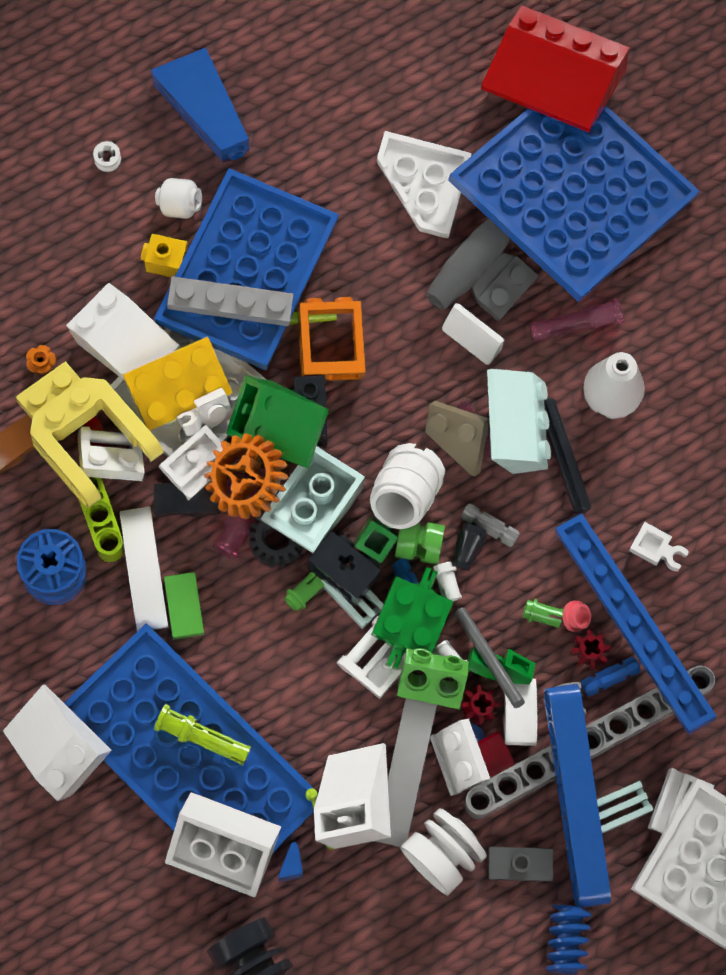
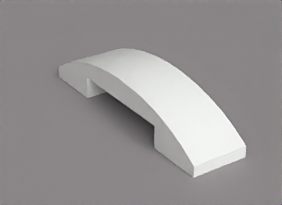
[120,507,169,632]

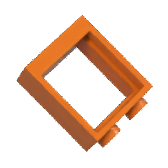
[297,297,366,381]

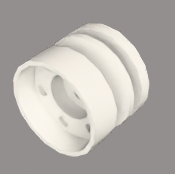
[401,808,487,896]

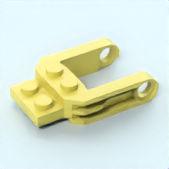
[16,361,163,508]

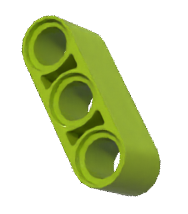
[79,477,125,562]

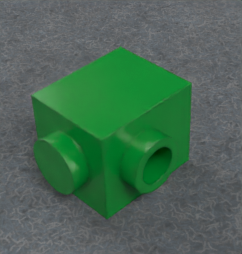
[354,515,398,563]

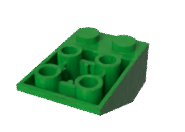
[226,375,329,468]

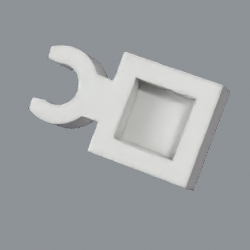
[629,522,689,572]

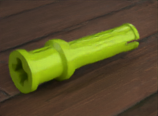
[154,704,251,766]

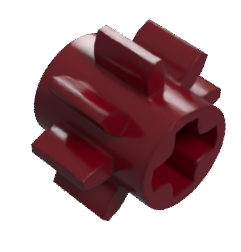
[570,630,611,671]
[460,685,499,726]

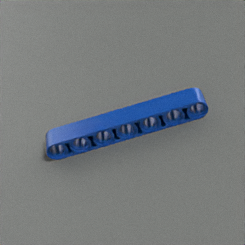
[544,683,611,908]

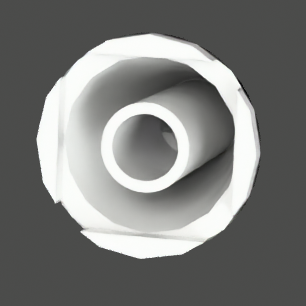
[583,352,645,419]

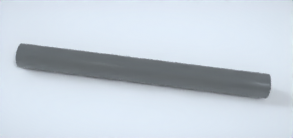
[455,608,525,708]

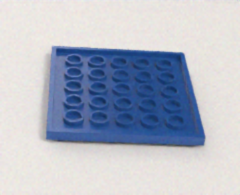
[448,105,700,302]

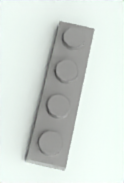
[167,276,293,326]

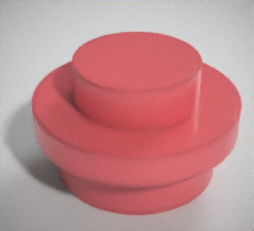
[563,601,591,632]

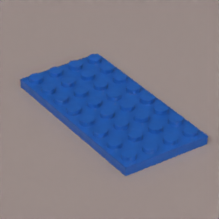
[64,623,318,893]

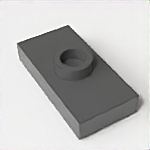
[488,847,553,882]

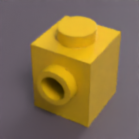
[141,234,188,277]

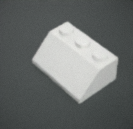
[165,792,281,897]

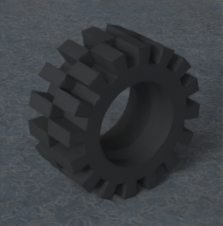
[249,511,304,568]

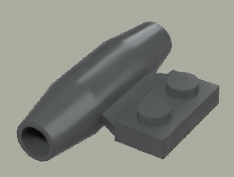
[425,218,538,321]

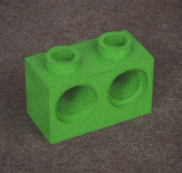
[397,649,469,709]

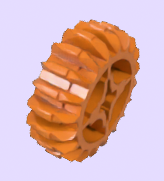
[203,433,289,519]

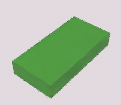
[164,572,204,640]

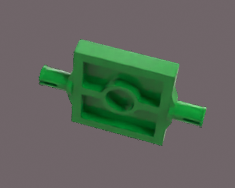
[371,568,454,670]

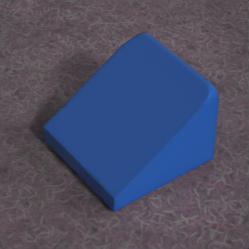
[278,842,303,882]

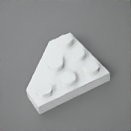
[377,131,472,239]

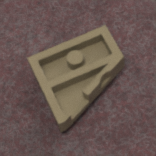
[425,401,489,476]

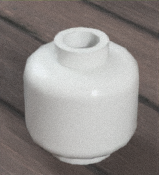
[155,178,202,219]

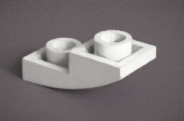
[503,679,537,746]

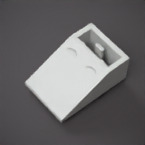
[314,743,391,849]

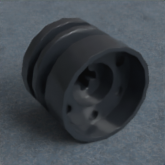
[207,917,293,975]

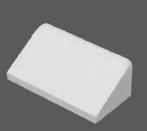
[442,303,504,365]

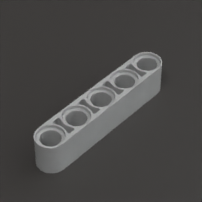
[375,698,437,847]

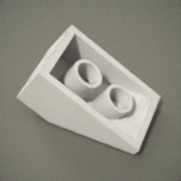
[66,283,181,381]
[3,685,112,801]

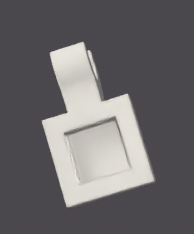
[177,388,233,436]

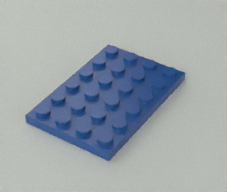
[154,168,339,371]

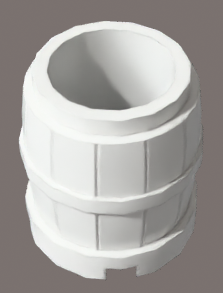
[370,443,445,529]

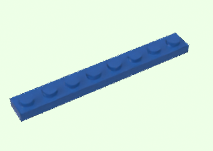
[555,513,716,735]

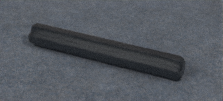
[544,398,591,514]

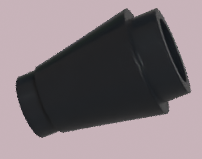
[452,523,487,571]

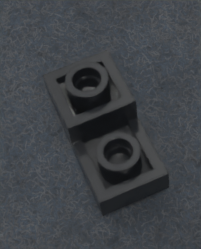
[154,482,221,517]

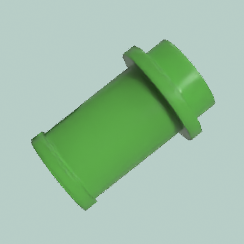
[284,572,324,612]
[522,598,564,628]

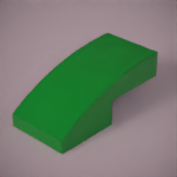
[467,645,536,685]

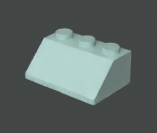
[487,369,551,474]

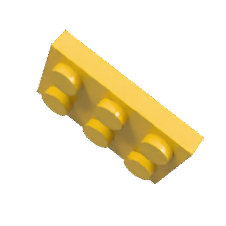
[122,337,233,430]

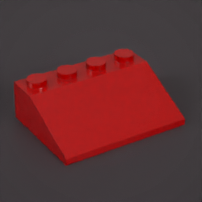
[481,5,630,132]

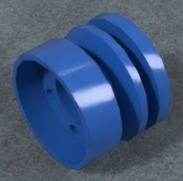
[17,529,87,605]

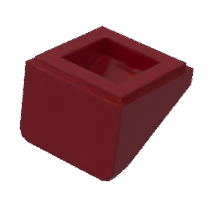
[477,731,515,778]

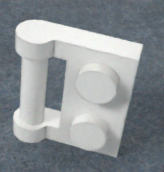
[78,426,145,481]
[337,616,405,699]

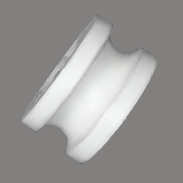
[93,141,121,172]

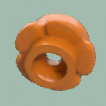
[26,345,56,375]

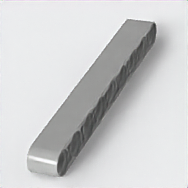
[464,666,715,819]

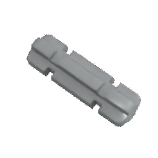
[461,504,520,547]

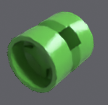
[395,522,445,565]

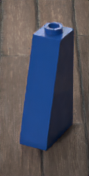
[151,48,249,162]

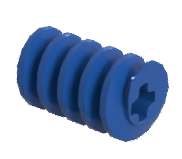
[546,905,592,975]

